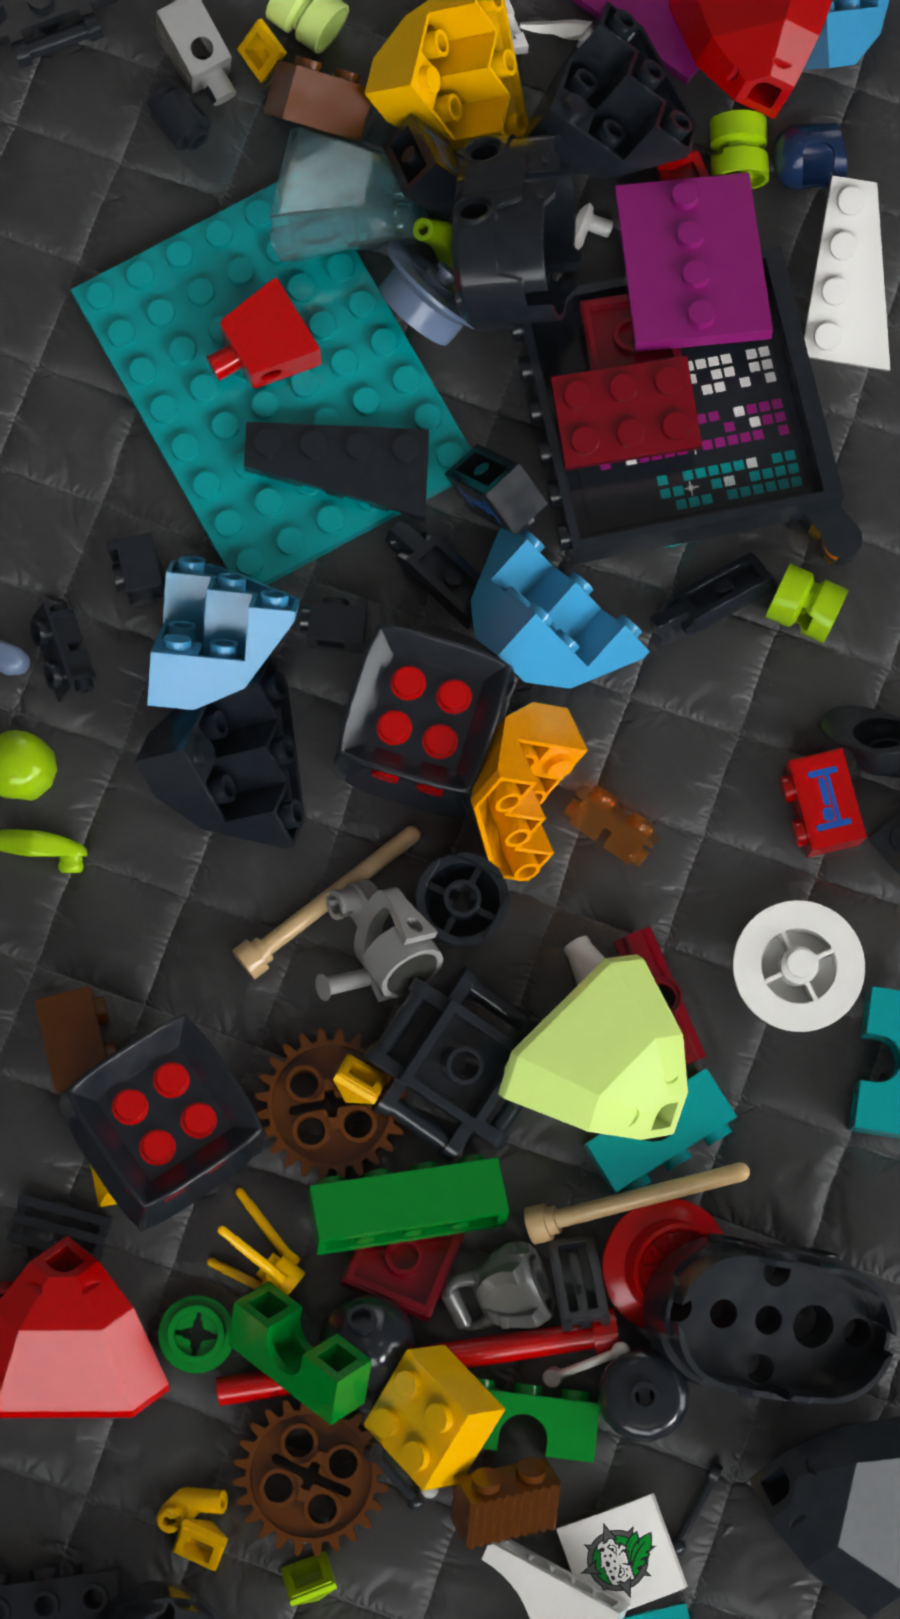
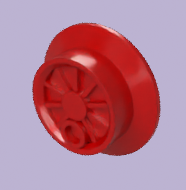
[602,1198,724,1330]

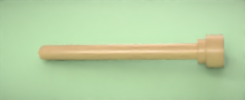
[231,825,421,980]
[524,1162,750,1245]

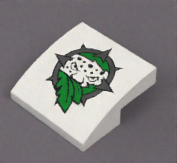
[556,1493,688,1610]

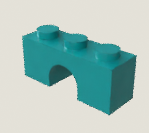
[848,986,900,1139]
[583,1068,737,1195]

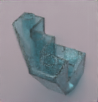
[270,127,429,262]

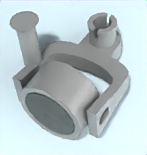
[315,879,443,1002]

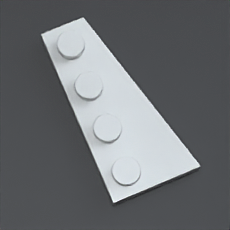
[804,175,890,371]

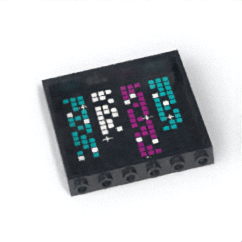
[510,246,844,565]

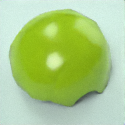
[0,730,58,801]

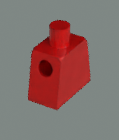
[205,277,322,388]

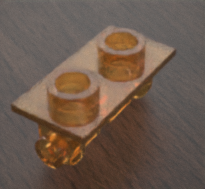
[564,784,661,867]

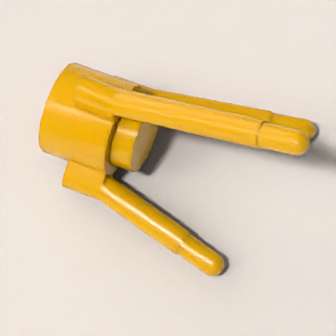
[207,1187,306,1296]

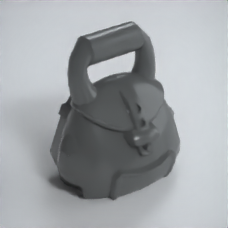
[440,1241,556,1333]

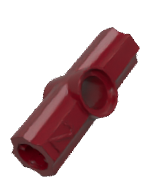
[613,926,706,1066]

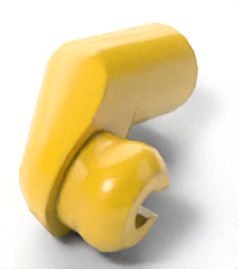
[156,1487,228,1534]

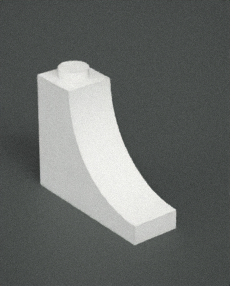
[481,1539,630,1619]

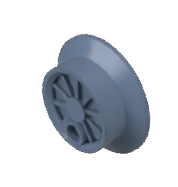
[378,241,474,346]

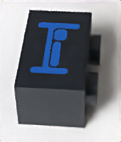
[381,113,462,221]
[445,444,548,534]

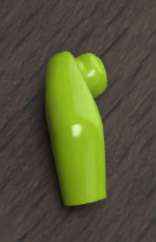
[413,218,453,268]
[0,829,88,873]

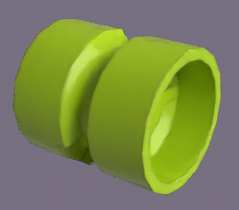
[709,109,769,190]
[765,563,849,644]

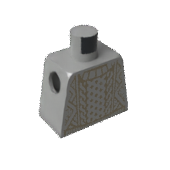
[156,0,237,106]

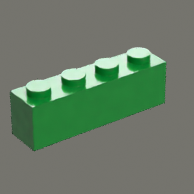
[307,1155,509,1255]

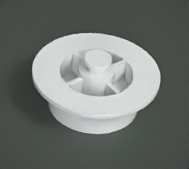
[733,900,865,1032]

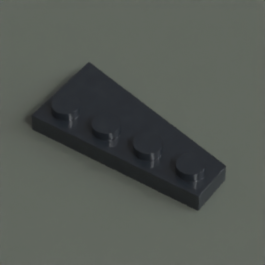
[244,422,429,522]

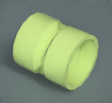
[265,0,349,54]

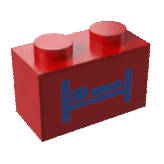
[779,748,867,858]

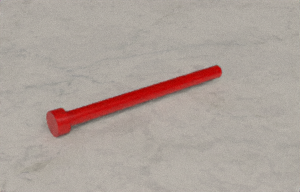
[216,1307,619,1406]

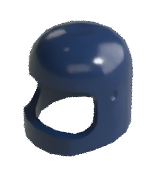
[773,122,848,190]

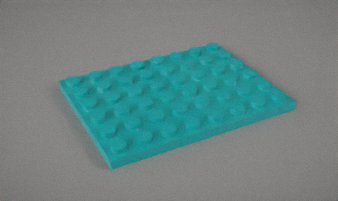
[71,167,471,585]

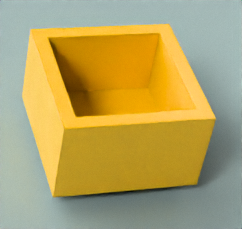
[363,1345,505,1491]

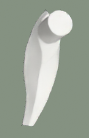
[519,20,592,40]
[552,203,613,281]

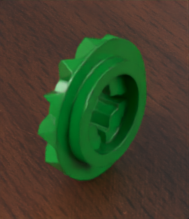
[158,1296,232,1373]

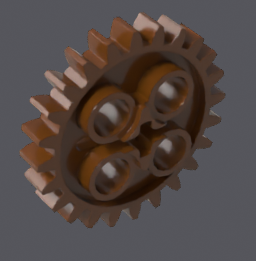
[255,1028,408,1179]
[232,1399,389,1556]

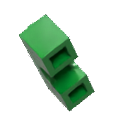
[228,1281,372,1425]
[477,1378,600,1463]

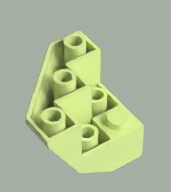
[498,954,688,1140]

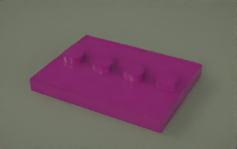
[615,173,773,352]

